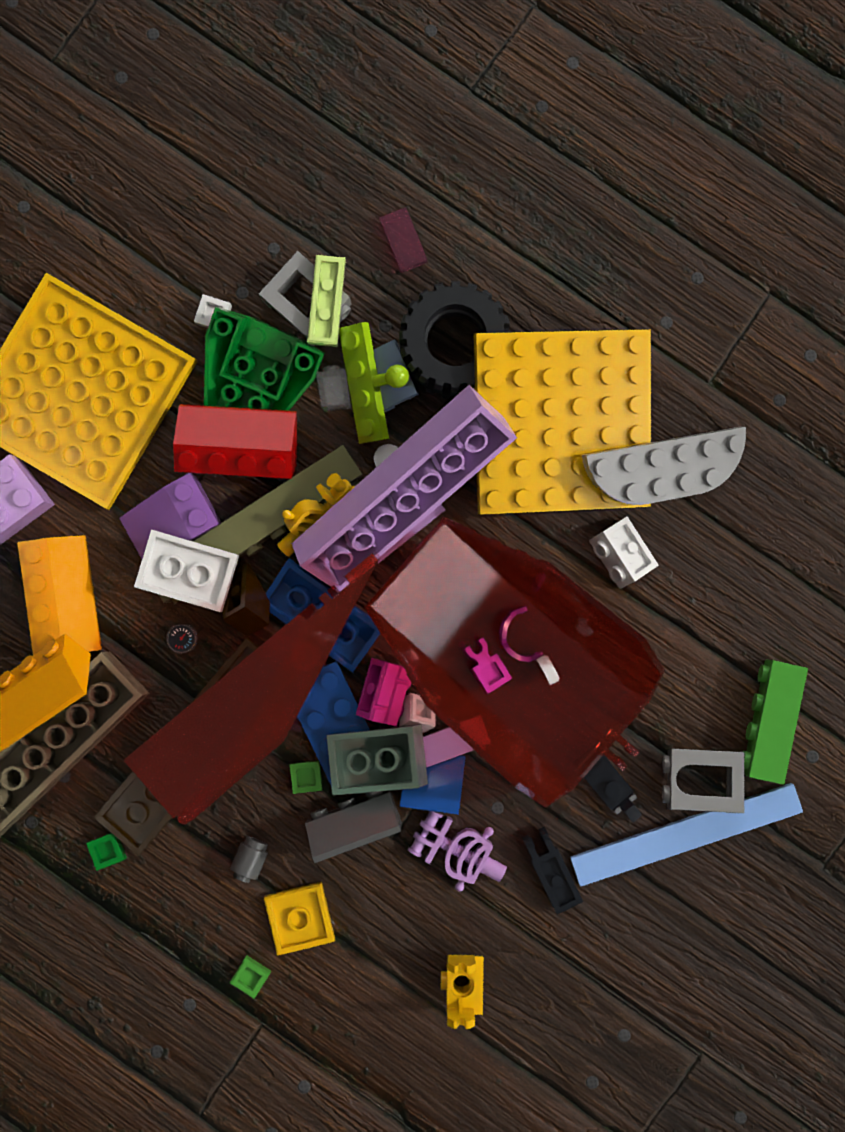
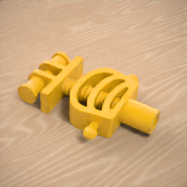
[277,473,355,557]

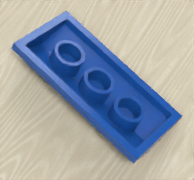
[266,558,385,672]

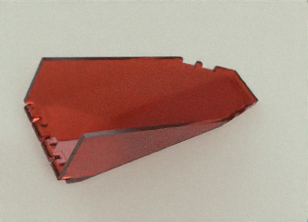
[124,551,381,824]

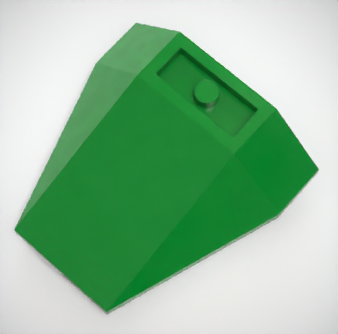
[204,307,325,411]

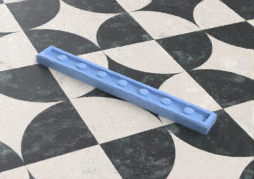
[570,783,803,887]

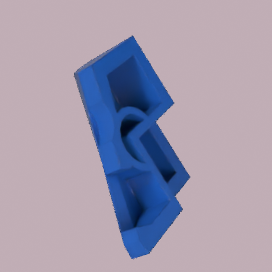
[400,755,465,815]

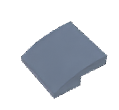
[373,339,419,413]

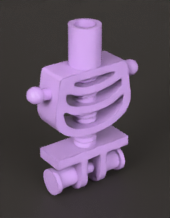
[407,811,507,892]

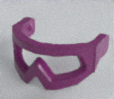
[499,606,543,662]

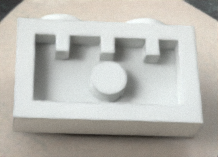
[589,517,659,589]

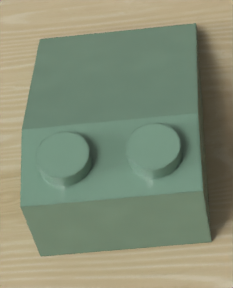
[327,725,428,795]

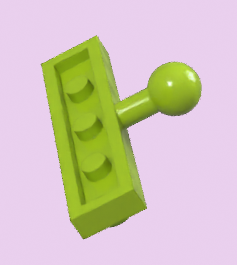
[339,322,409,444]

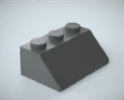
[305,790,402,863]

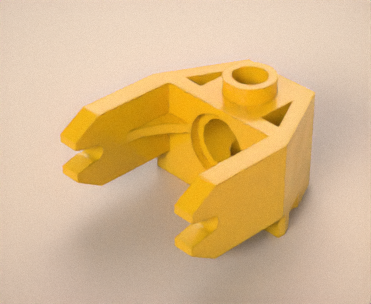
[441,955,484,1029]

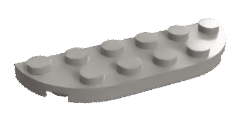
[582,427,746,505]

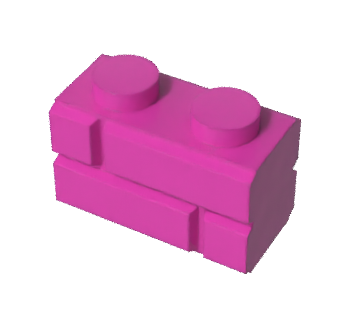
[356,658,412,726]

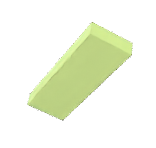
[307,255,346,347]

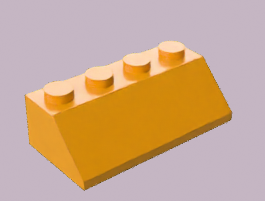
[17,535,102,655]
[0,634,91,752]

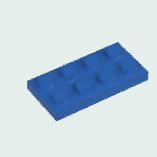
[284,661,370,787]

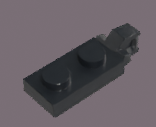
[573,745,642,823]

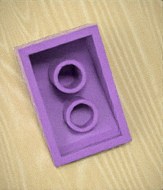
[119,473,222,559]

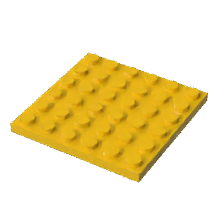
[0,273,198,510]
[474,329,651,515]

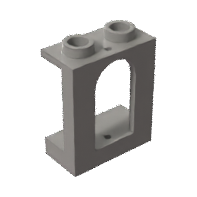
[259,251,352,346]
[662,749,744,813]

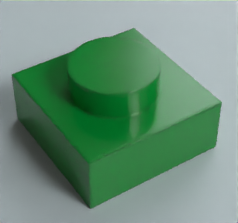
[86,833,127,871]

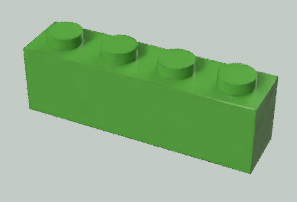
[743,660,808,785]

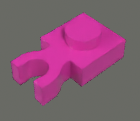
[463,638,512,694]

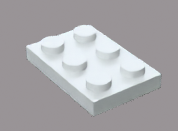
[134,529,239,612]

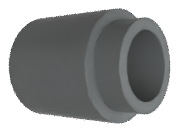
[230,836,268,883]

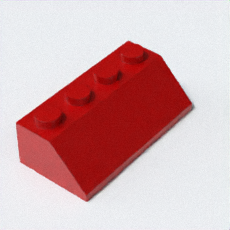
[173,404,297,479]

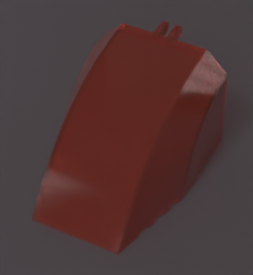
[364,517,665,808]

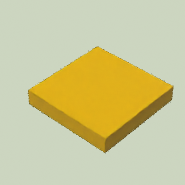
[264,882,335,956]

